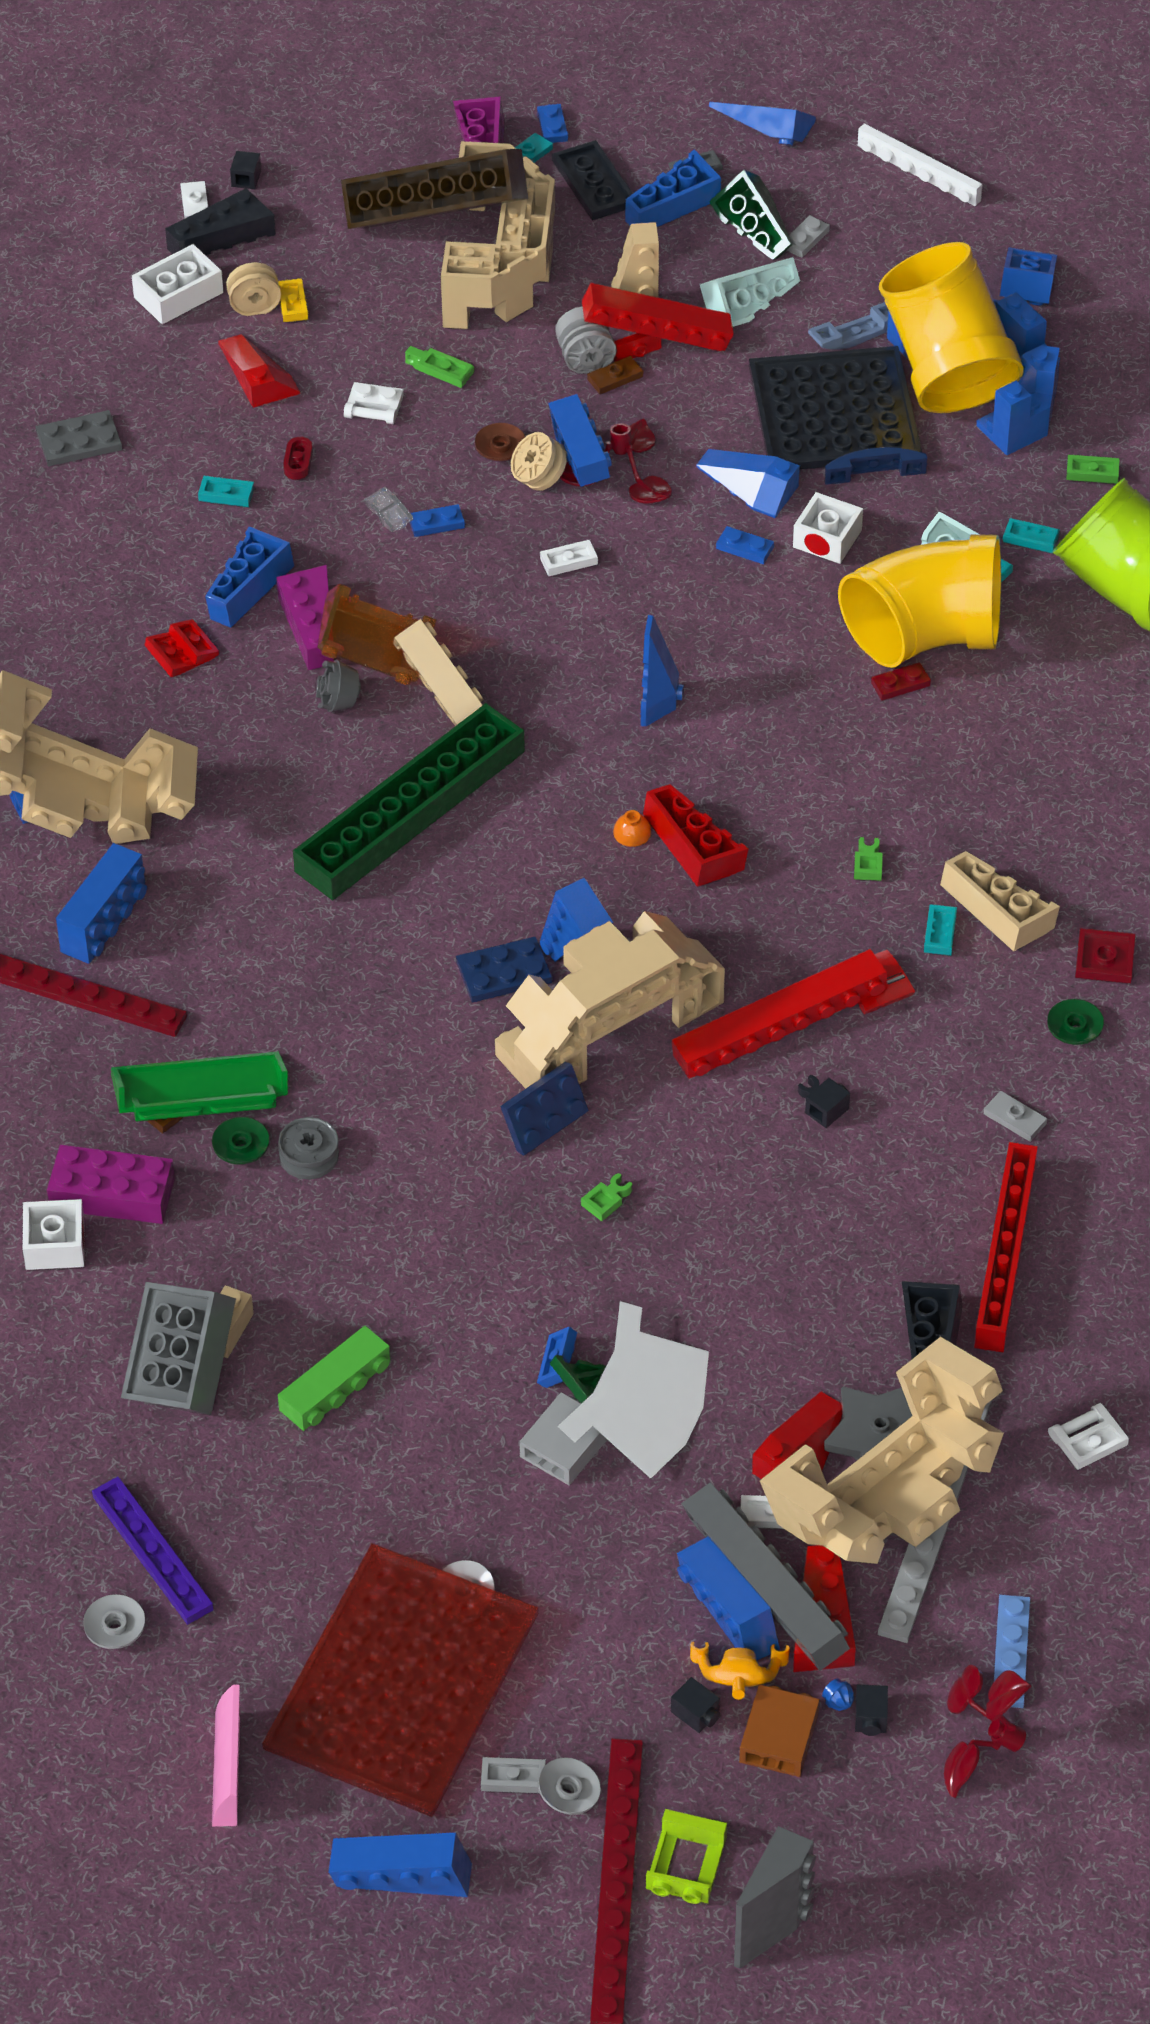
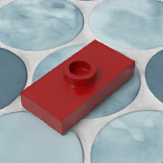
[613,333,661,362]

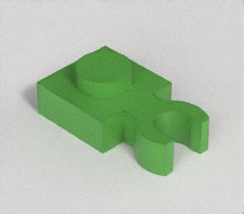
[854,837,883,881]
[581,1173,632,1221]

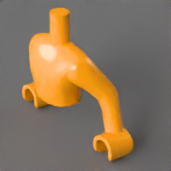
[690,1642,790,1700]

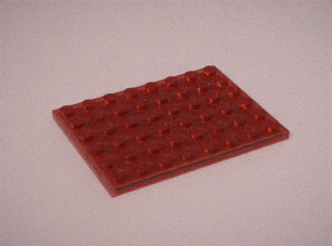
[262,1543,539,1818]

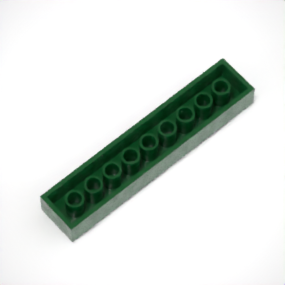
[293,703,525,901]

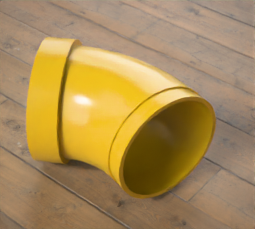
[879,242,1023,413]
[838,534,1001,668]

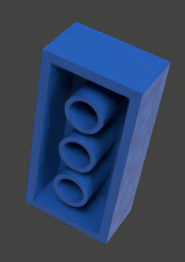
[56,843,147,964]

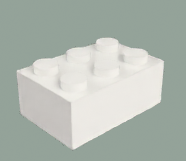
[132,244,223,324]

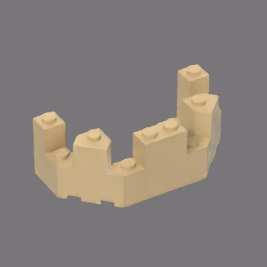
[441,141,555,329]
[0,670,198,844]
[495,911,725,1089]
[760,1337,1004,1564]

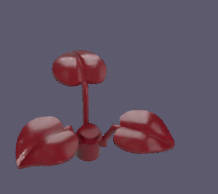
[560,418,672,503]
[944,1665,1032,1798]

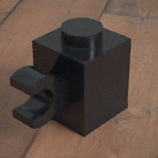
[798,1075,850,1128]

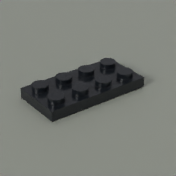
[552,140,633,220]

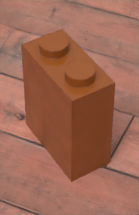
[739,1685,820,1777]

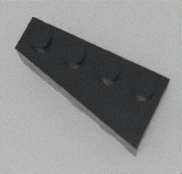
[165,188,276,255]
[902,1281,963,1359]

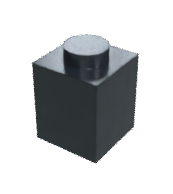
[230,150,261,190]
[671,1677,720,1733]
[855,1684,888,1736]

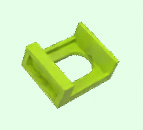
[646,1809,727,1904]

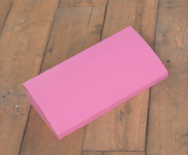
[212,1685,240,1826]

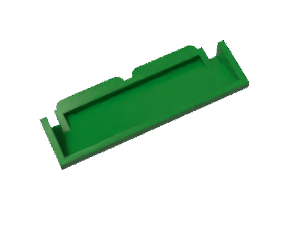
[111,1051,288,1122]

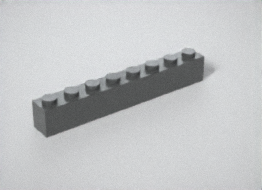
[681,1482,850,1671]

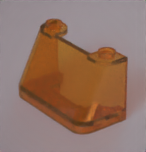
[317,584,436,685]

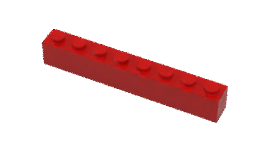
[672,949,888,1079]
[974,1142,1038,1353]

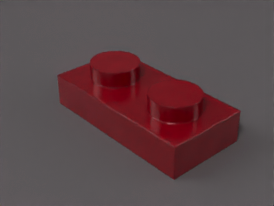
[871,662,931,701]

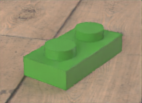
[1066,455,1120,484]

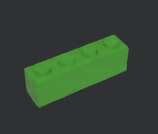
[278,1326,390,1431]

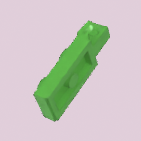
[405,346,474,388]

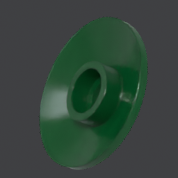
[1047,999,1104,1045]
[212,1117,269,1165]

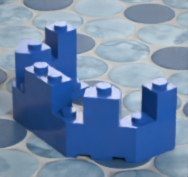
[887,292,1060,455]

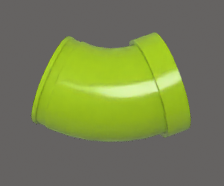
[1053,478,1150,632]

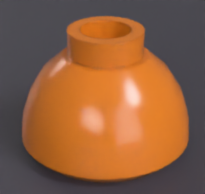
[613,810,651,847]

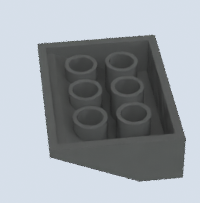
[121,1282,236,1415]
[734,1826,816,1969]

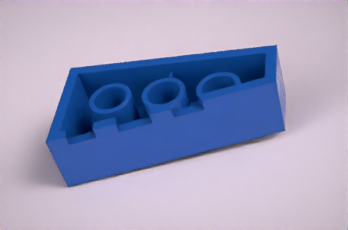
[625,149,721,227]
[548,394,612,487]
[205,526,294,628]
[540,878,613,962]
[677,1537,780,1661]
[329,1832,472,1897]

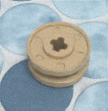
[226,262,281,316]
[511,432,567,491]

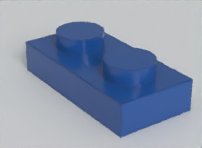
[537,104,568,143]
[408,504,465,537]
[716,526,774,564]
[537,1326,578,1388]

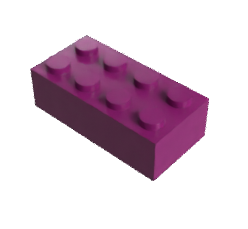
[47,1145,175,1224]

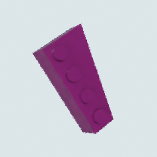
[453,97,505,143]
[276,565,334,670]

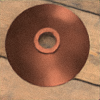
[475,423,525,461]

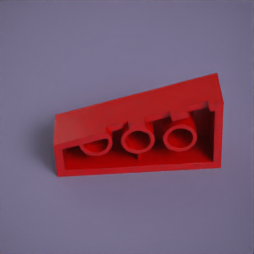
[643,784,749,887]
[793,1545,856,1672]

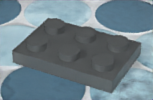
[35,410,122,466]

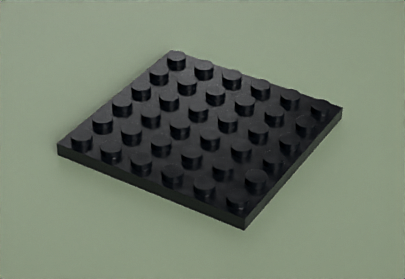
[749,346,922,470]

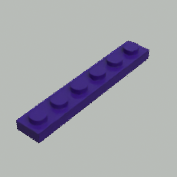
[92,1476,213,1625]

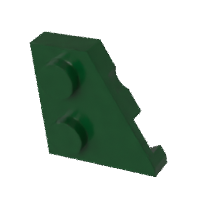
[550,1355,606,1404]

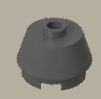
[316,660,361,712]

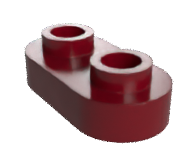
[283,437,313,480]

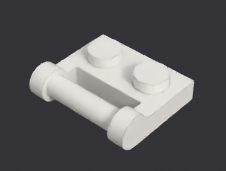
[344,382,404,424]
[1048,1403,1129,1470]

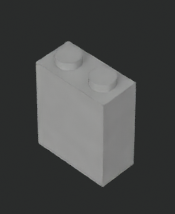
[520,1392,607,1485]

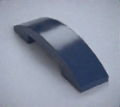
[824,447,927,485]

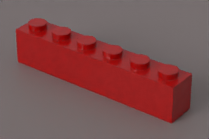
[582,283,733,351]

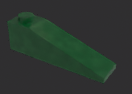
[709,170,793,260]

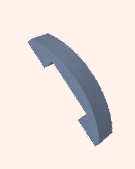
[808,302,888,350]

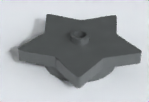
[824,1387,912,1460]

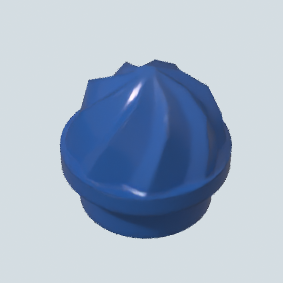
[822,1678,855,1711]

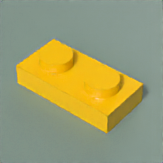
[278,278,308,322]

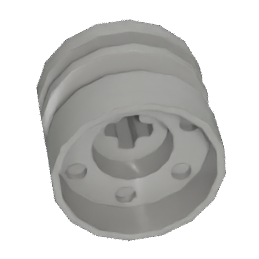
[555,307,616,374]

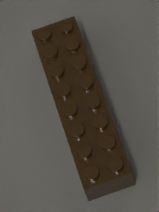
[341,149,528,229]

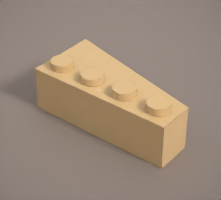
[611,222,659,297]
[393,619,484,726]
[940,851,1060,951]

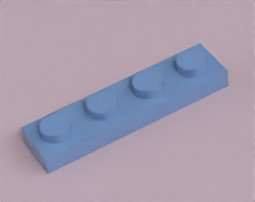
[994,1595,1030,1708]

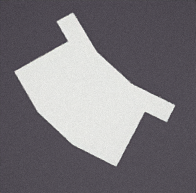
[557,1301,709,1478]

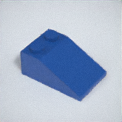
[1000,247,1057,305]

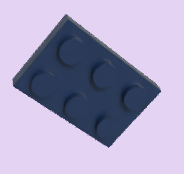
[456,936,552,1003]
[500,1061,589,1156]

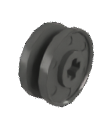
[278,1117,339,1180]

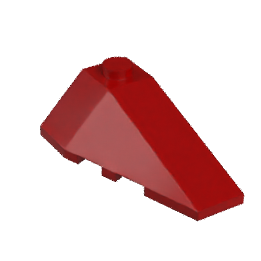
[218,334,300,408]
[752,1391,843,1479]

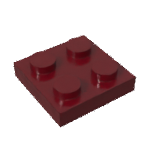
[1075,928,1135,983]

